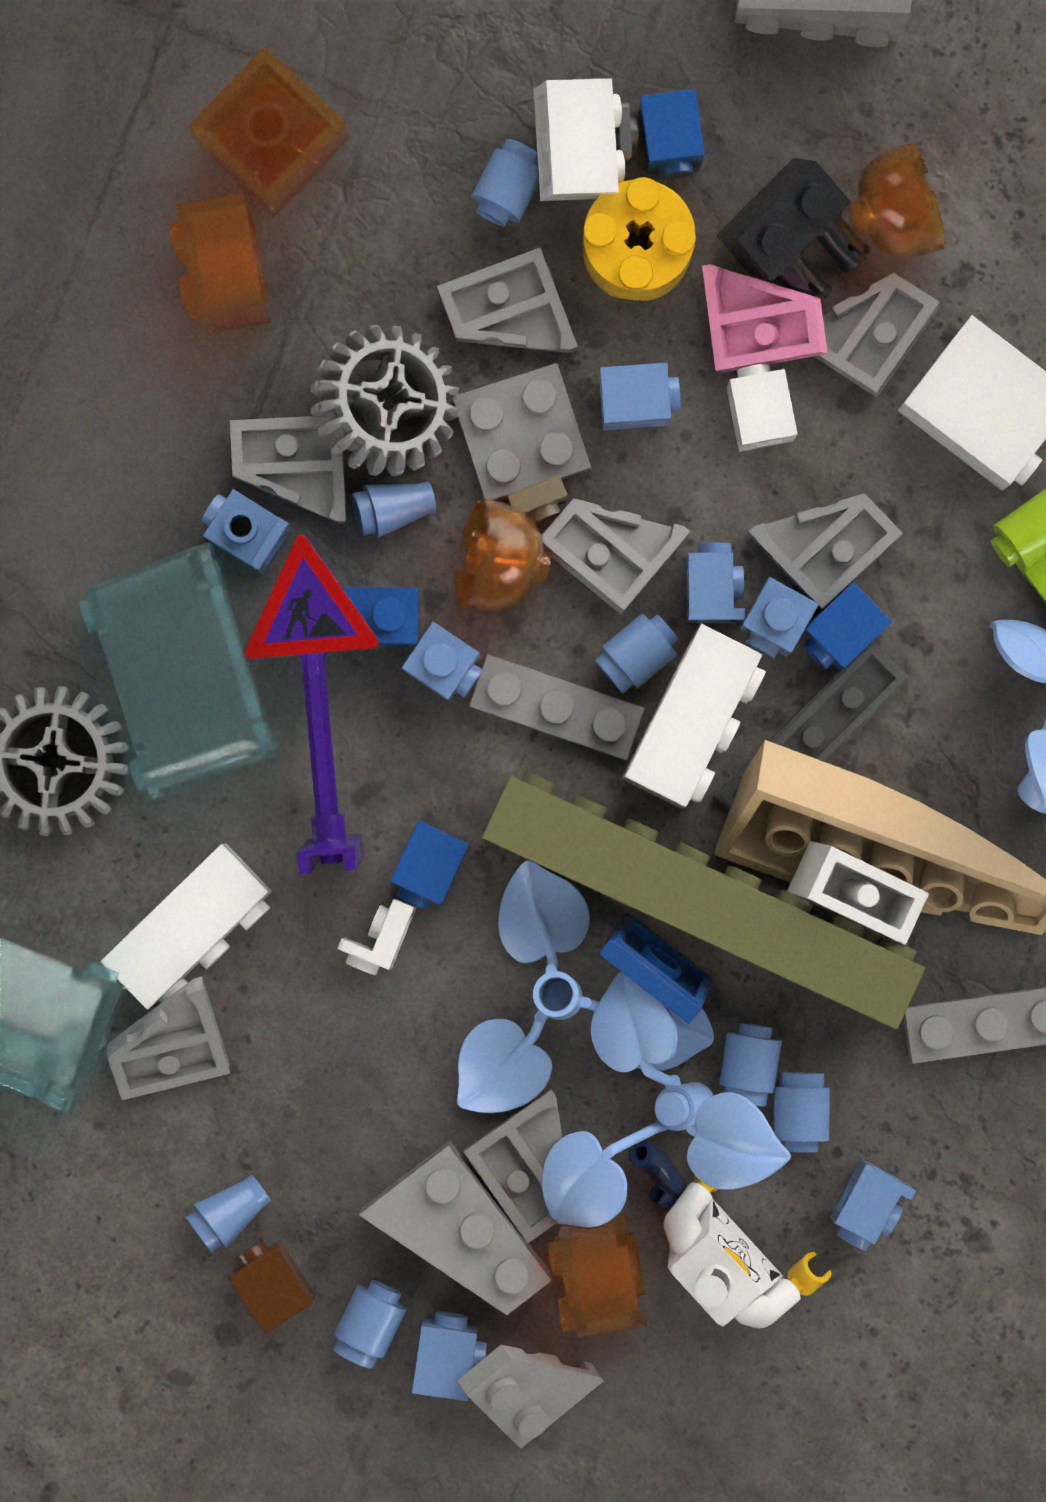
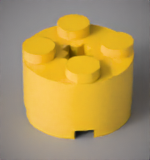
[582,177,696,301]

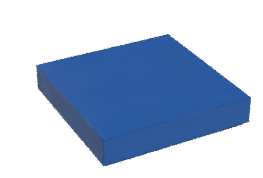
[599,913,713,1024]

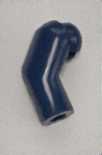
[628,1140,686,1211]

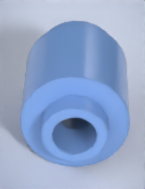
[471,139,539,227]
[594,613,679,694]
[719,1023,782,1106]
[774,1072,830,1152]
[333,1280,407,1369]

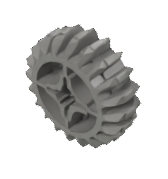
[310,325,460,476]
[0,686,130,836]

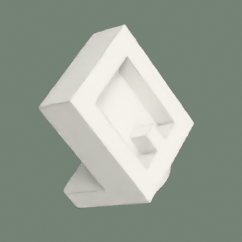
[337,899,417,975]

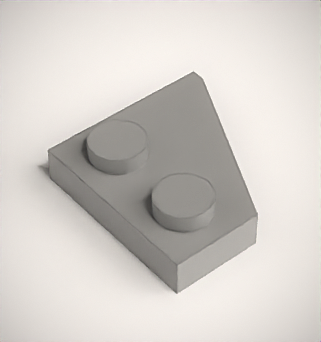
[536,498,691,615]
[106,977,230,1100]

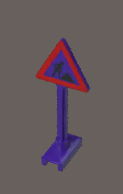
[244,534,380,875]

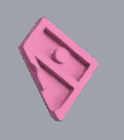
[702,264,828,373]

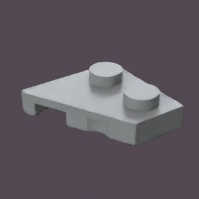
[437,248,578,353]
[813,273,940,398]
[230,416,347,524]
[748,493,903,611]
[463,1089,562,1244]
[457,1345,604,1449]

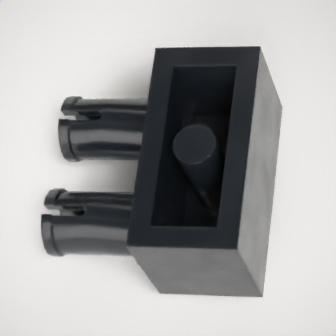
[716,158,871,303]

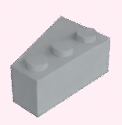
[734,0,912,47]
[359,1140,552,1315]

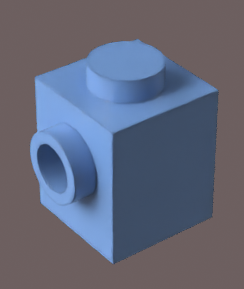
[599,363,681,430]
[738,577,818,659]
[402,622,483,702]
[412,1311,487,1401]

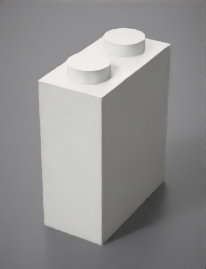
[898,315,1046,491]

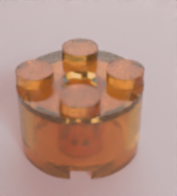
[548,1214,648,1338]

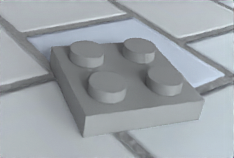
[452,363,591,504]

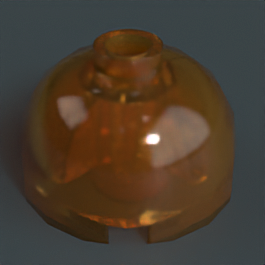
[849,142,945,258]
[454,498,551,612]

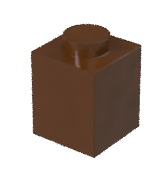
[228,1240,316,1334]

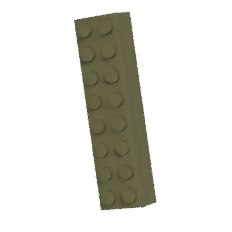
[482,771,926,1030]

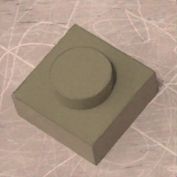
[507,475,568,525]

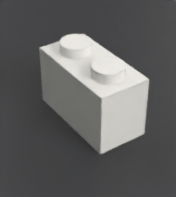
[533,78,625,201]
[787,841,929,945]

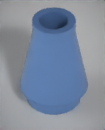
[351,481,437,539]
[185,1174,271,1253]

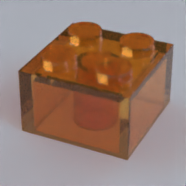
[188,47,350,217]
[169,192,271,333]

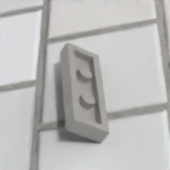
[469,654,644,761]
[903,987,1046,1064]

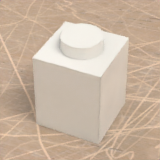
[726,363,797,452]

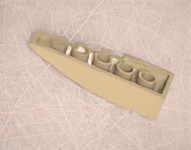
[715,740,1046,935]

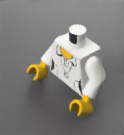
[664,1174,831,1329]

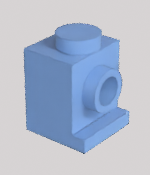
[201,489,292,575]
[686,542,745,624]
[830,1159,916,1251]

